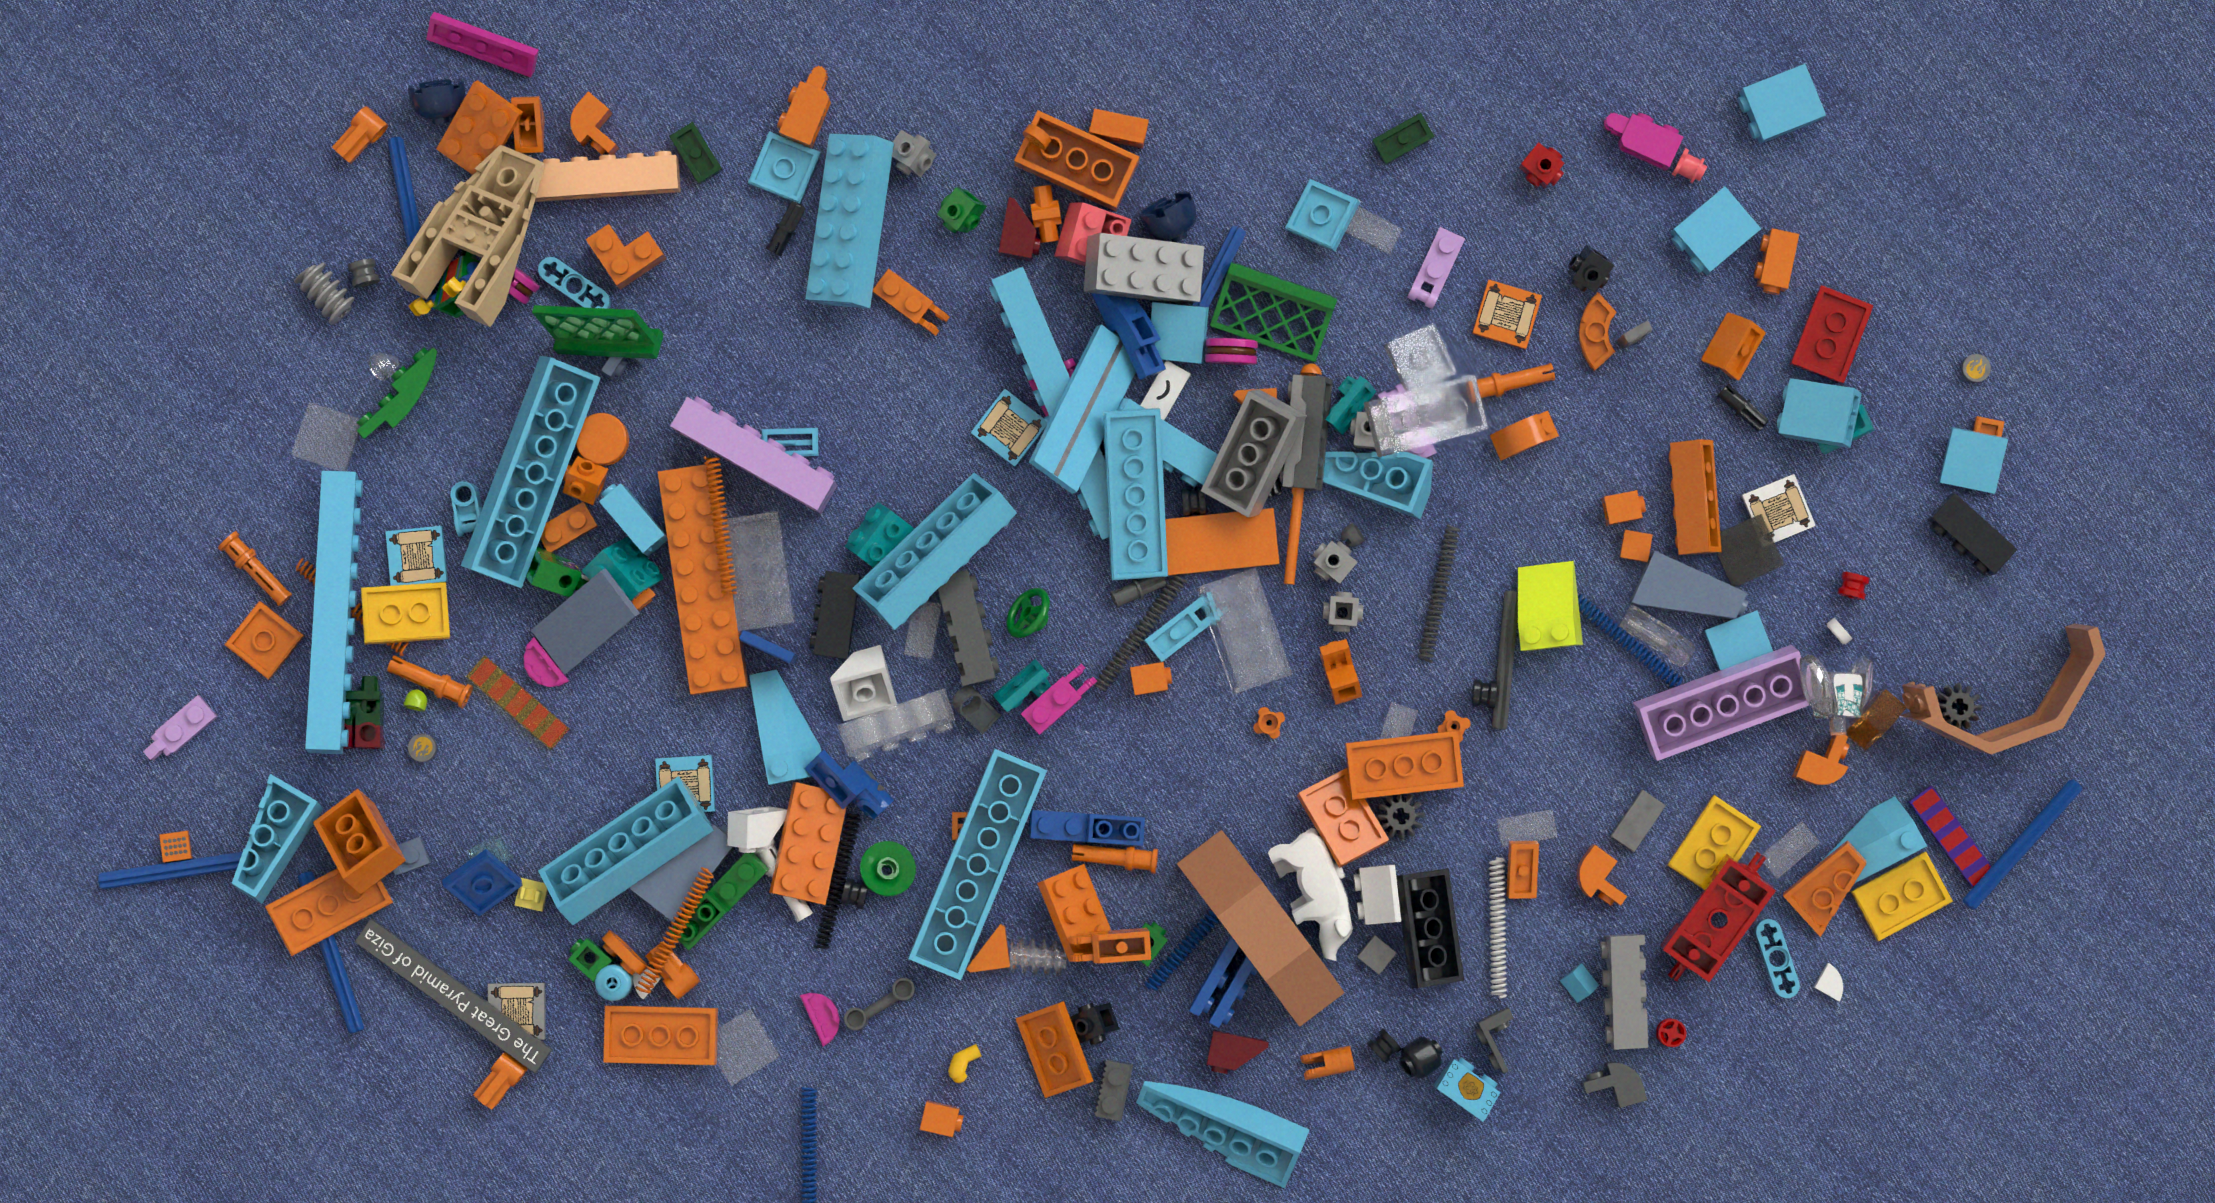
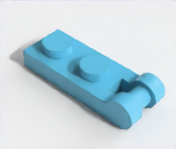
[1144,592,1224,662]

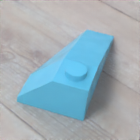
[1323,452,1433,519]

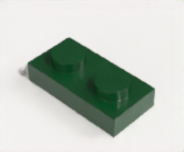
[1372,113,1435,165]
[669,122,723,185]

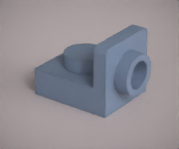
[601,357,644,380]
[393,837,431,875]

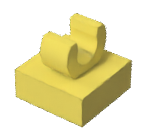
[515,878,548,912]

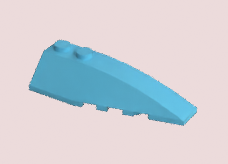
[1136,1081,1309,1188]

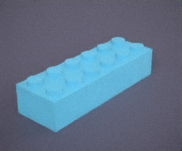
[805,134,894,308]
[852,473,1017,630]
[538,776,714,925]

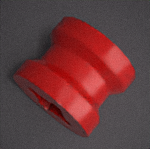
[1837,572,1870,600]
[1656,1018,1687,1047]

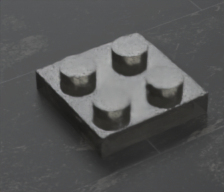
[1717,514,1785,587]

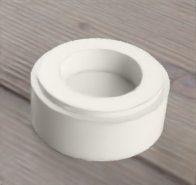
[1827,618,1853,645]

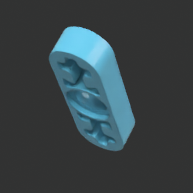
[538,257,611,309]
[1754,919,1800,998]

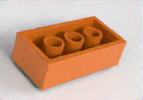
[1014,110,1140,212]

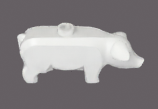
[1268,828,1353,961]

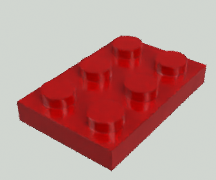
[1790,285,1874,384]

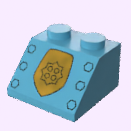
[1433,1057,1501,1122]

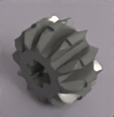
[1936,683,1982,729]
[1376,794,1425,840]

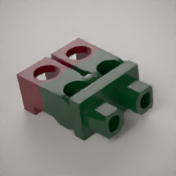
[343,676,385,749]

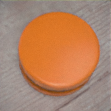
[576,413,629,466]

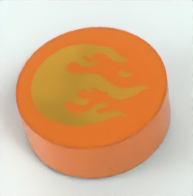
[1023,124,1051,150]

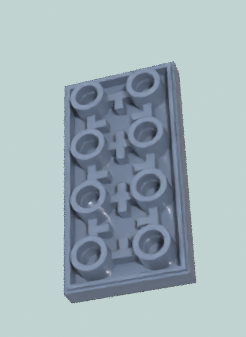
[531,568,640,675]

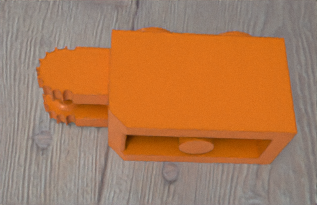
[777,65,831,148]
[1068,928,1151,963]

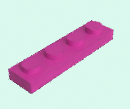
[426,12,539,77]

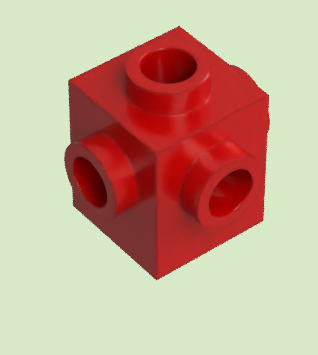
[1519,142,1565,189]

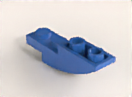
[1091,293,1166,380]
[1028,810,1145,846]

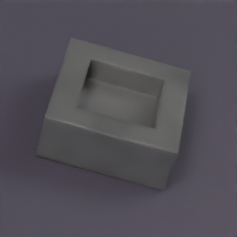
[1357,935,1396,975]

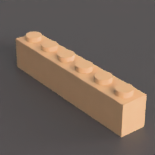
[535,151,681,202]

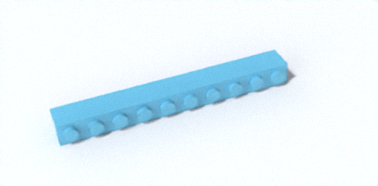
[989,267,1109,540]
[305,471,363,754]

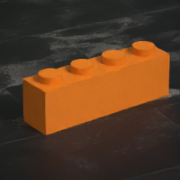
[1669,439,1722,555]

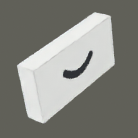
[1140,360,1191,420]

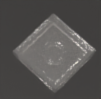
[1384,323,1457,396]
[291,402,359,471]
[717,1008,780,1086]

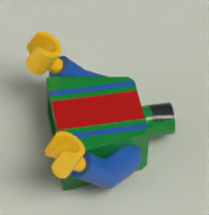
[408,249,480,318]

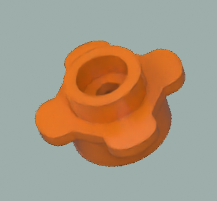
[1253,707,1285,739]
[1437,710,1471,743]

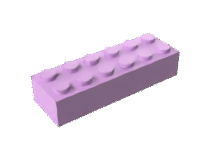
[670,396,838,514]
[1633,645,1816,761]

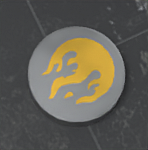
[1961,354,1991,383]
[408,734,437,762]

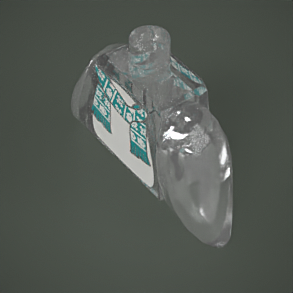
[1800,654,1873,736]

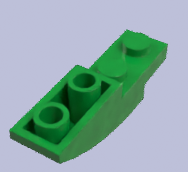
[355,347,437,439]
[669,853,769,951]

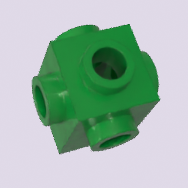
[937,187,987,233]

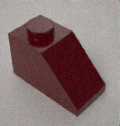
[998,197,1041,262]
[1206,1030,1269,1074]

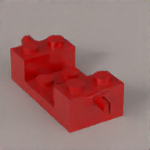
[1661,852,1776,982]

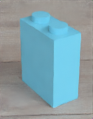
[1738,64,1826,144]
[1671,187,1761,275]
[1777,378,1862,448]
[599,483,668,557]

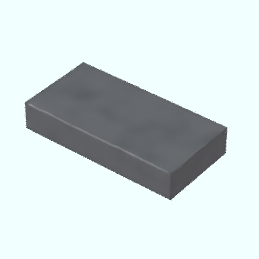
[1617,320,1652,349]
[1610,790,1666,852]

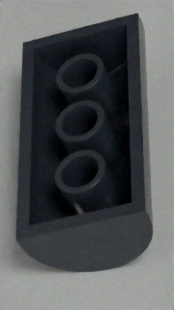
[1396,868,1465,989]

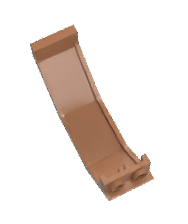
[1900,623,2106,755]
[1176,830,1345,1027]

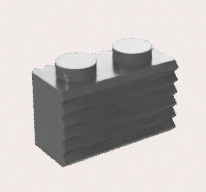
[1094,1059,1133,1121]

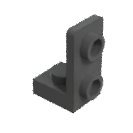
[1475,1007,1514,1074]

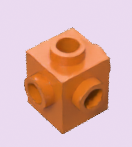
[562,456,609,505]

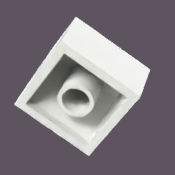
[1354,864,1401,925]

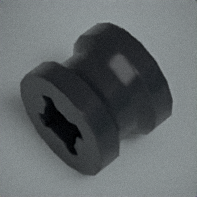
[1181,487,1206,517]
[1471,679,1497,709]
[841,877,868,910]
[1366,1028,1402,1064]

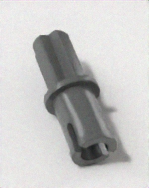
[1110,577,1166,608]

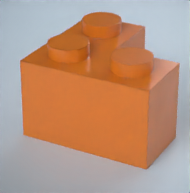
[585,224,667,290]

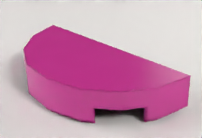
[524,637,569,687]
[800,992,840,1046]

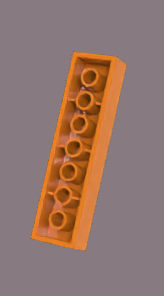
[658,465,749,696]

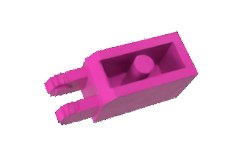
[1603,113,1683,171]
[1021,663,1097,735]

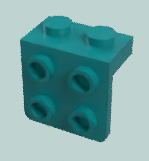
[844,502,915,568]
[582,537,663,602]

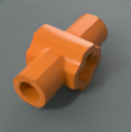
[1031,185,1062,243]

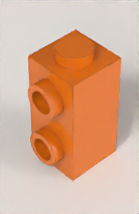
[1754,228,1799,295]

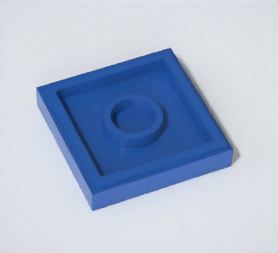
[739,630,798,665]
[442,849,523,916]

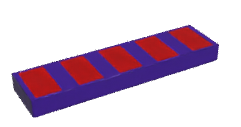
[1908,785,1992,888]

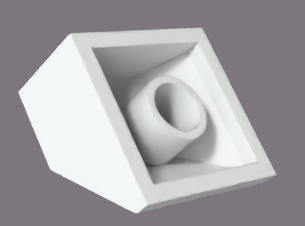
[830,645,898,721]

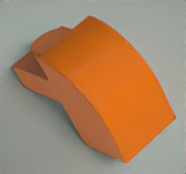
[570,91,619,155]
[1489,411,1559,461]
[1319,639,1362,705]
[1792,732,1849,785]
[1577,844,1627,906]

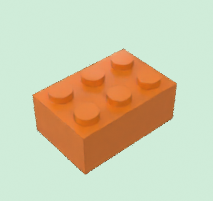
[313,789,406,894]

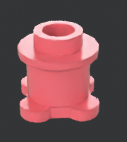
[1672,148,1707,183]

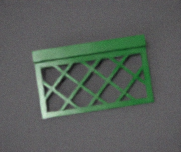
[1210,262,1338,362]
[532,305,664,359]

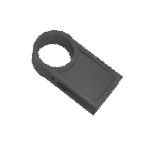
[952,686,1001,735]

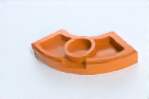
[1579,292,1617,371]

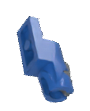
[804,750,894,820]

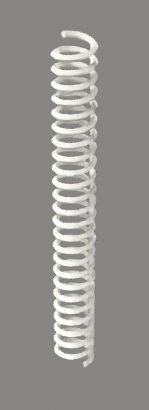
[1489,857,1507,999]

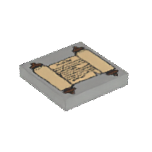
[488,983,546,1040]

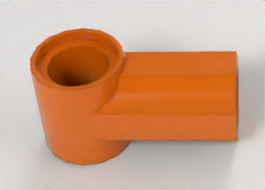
[332,106,388,164]
[645,940,701,1000]
[473,1052,528,1110]

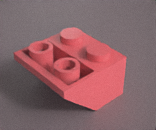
[1054,202,1132,266]

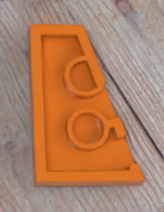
[1783,840,1866,937]

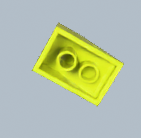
[1518,561,1583,651]

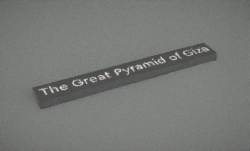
[355,919,553,1073]

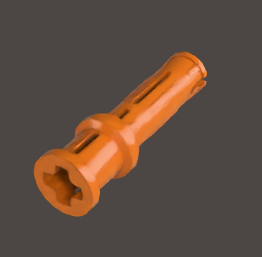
[1468,363,1555,403]
[218,531,292,606]
[387,655,473,708]
[1072,843,1158,874]

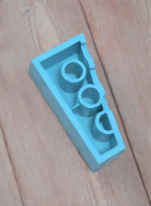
[1117,398,1218,488]

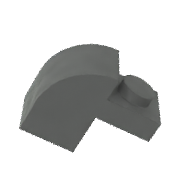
[1581,1062,1647,1108]

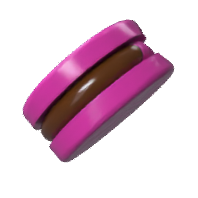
[508,266,540,304]
[1205,338,1258,365]

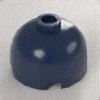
[408,79,465,124]
[1139,191,1196,242]

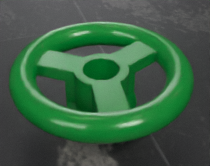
[1006,588,1050,638]

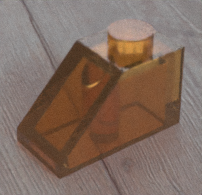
[1844,689,1906,751]

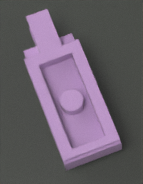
[143,695,218,760]

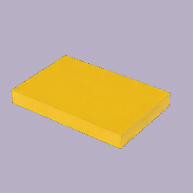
[361,582,450,645]
[1667,795,1761,890]
[1850,852,1953,941]

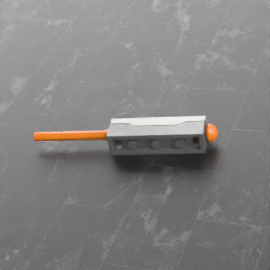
[1280,363,1333,585]

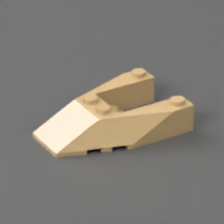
[391,145,545,327]

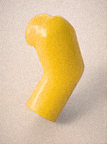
[948,1044,982,1083]

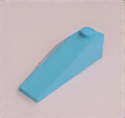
[749,669,822,785]
[1822,796,1927,883]

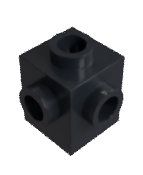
[1568,244,1614,293]
[1070,1003,1120,1046]

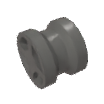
[347,258,380,288]

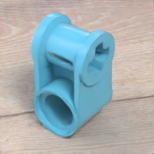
[451,482,482,537]

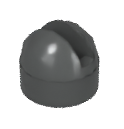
[1341,522,1365,547]

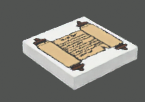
[1741,474,1816,547]

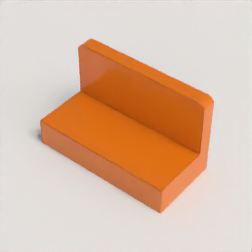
[1088,109,1149,148]
[1701,312,1766,381]

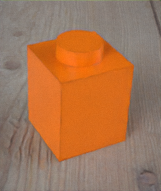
[1601,490,1646,526]
[1130,662,1173,696]
[920,1100,964,1137]

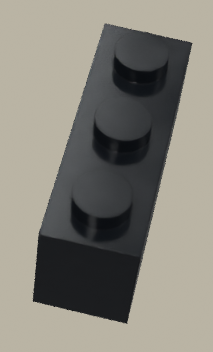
[1927,493,2018,576]
[809,571,861,660]

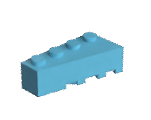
[232,774,323,904]

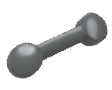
[844,978,916,1031]

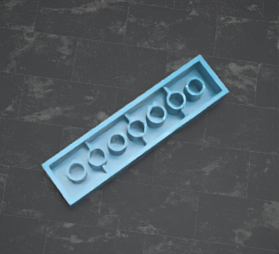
[461,356,601,588]
[908,749,1047,980]

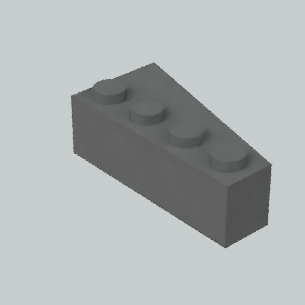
[938,570,1000,687]

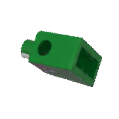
[526,547,589,597]

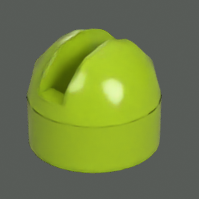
[403,689,427,712]

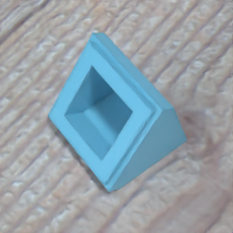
[1560,963,1599,1003]

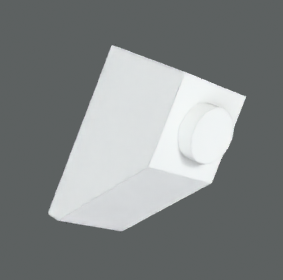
[727,806,787,853]

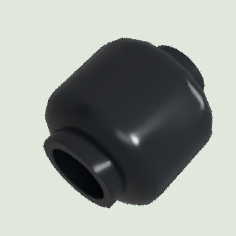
[1399,1036,1443,1079]

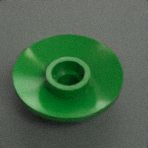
[860,841,916,897]

